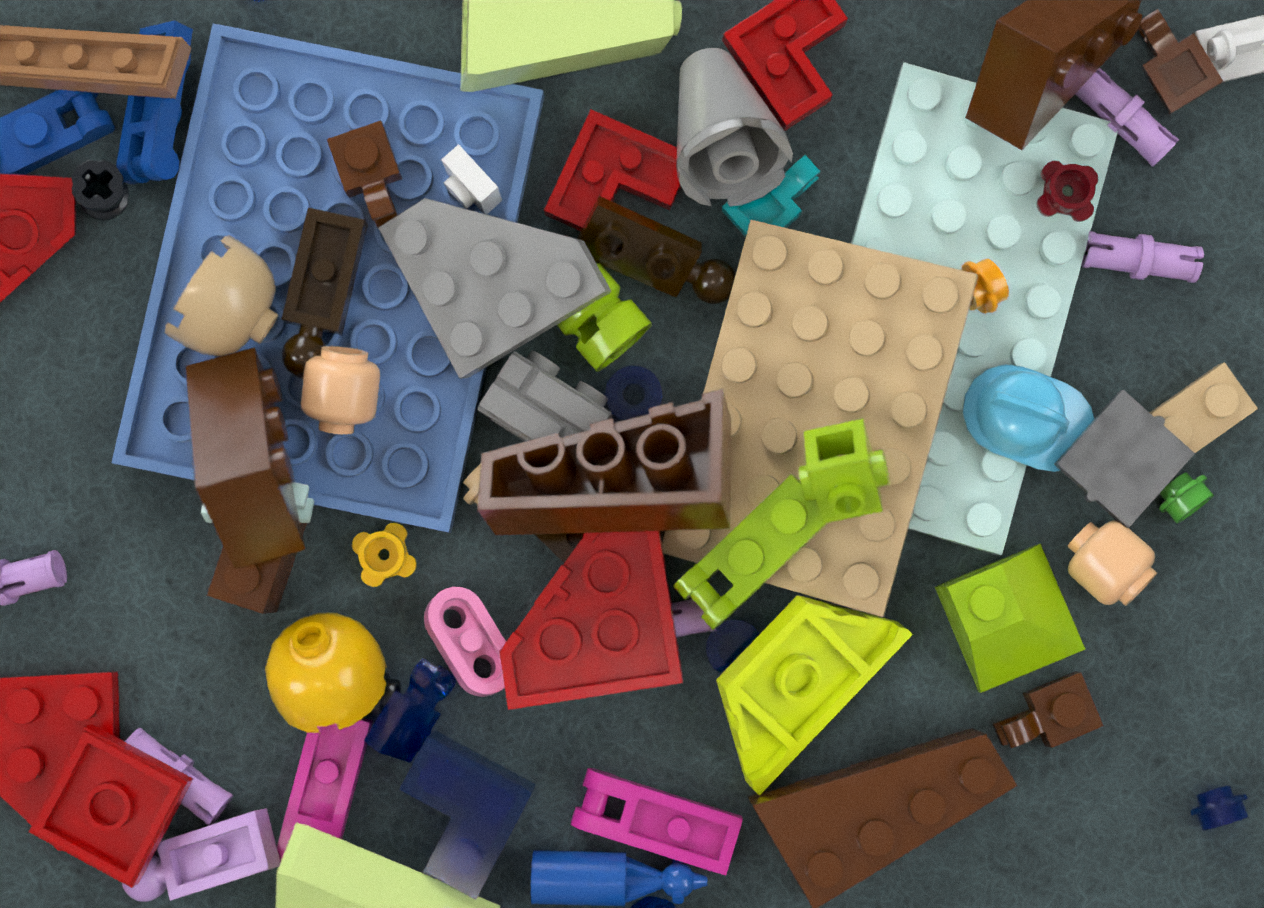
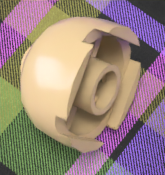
[165,235,279,356]

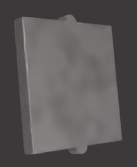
[1054,390,1195,528]

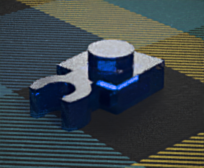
[363,658,457,763]

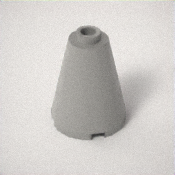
[676,48,793,207]

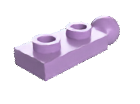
[122,808,280,902]

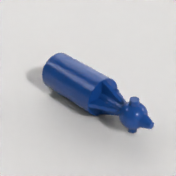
[531,850,707,906]

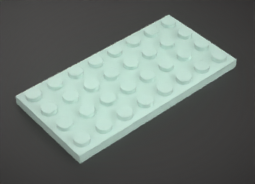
[851,63,1118,556]

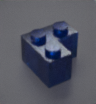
[399,730,536,900]

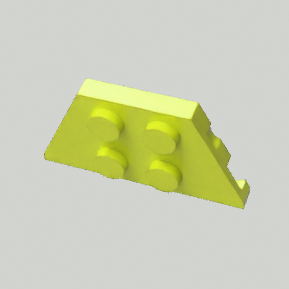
[716,595,913,796]

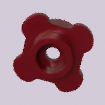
[1036,161,1098,222]

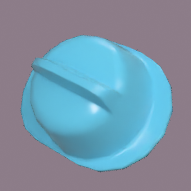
[963,364,1094,472]

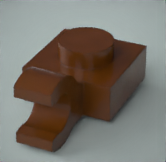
[1138,9,1223,114]
[327,120,403,229]
[993,672,1104,748]

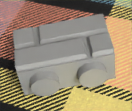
[477,350,612,442]

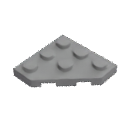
[379,198,612,379]

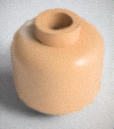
[301,346,380,435]
[1068,520,1157,606]

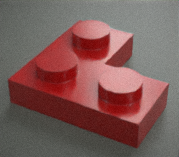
[722,0,848,131]
[544,109,681,231]

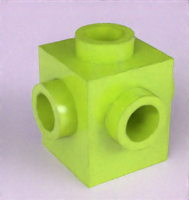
[799,419,890,523]

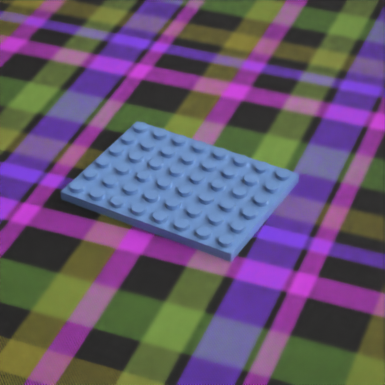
[112,23,544,533]

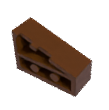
[965,0,1142,150]
[185,347,306,569]

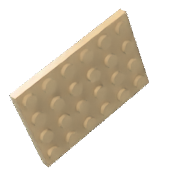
[662,220,978,617]

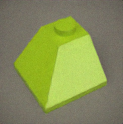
[935,544,1085,693]

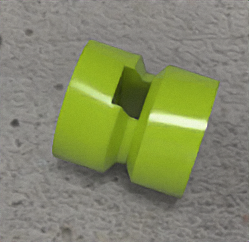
[556,263,652,372]

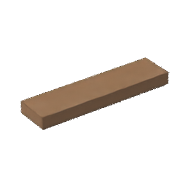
[0,25,192,99]

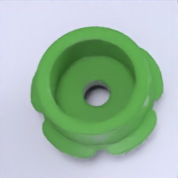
[1159,472,1214,524]

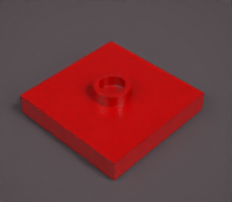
[29,724,193,888]

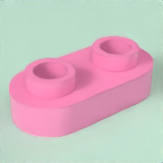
[424,587,506,697]

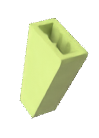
[460,0,682,92]
[276,823,501,908]

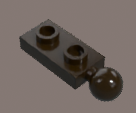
[577,196,736,304]
[281,207,368,379]

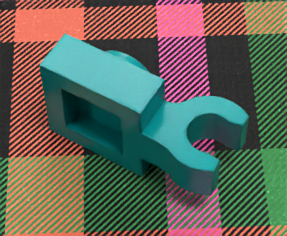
[722,155,821,237]

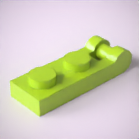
[673,474,829,630]

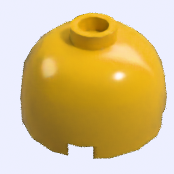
[265,613,387,733]

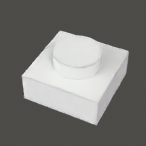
[441,144,502,214]

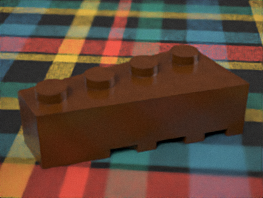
[477,389,731,535]
[748,728,1018,908]

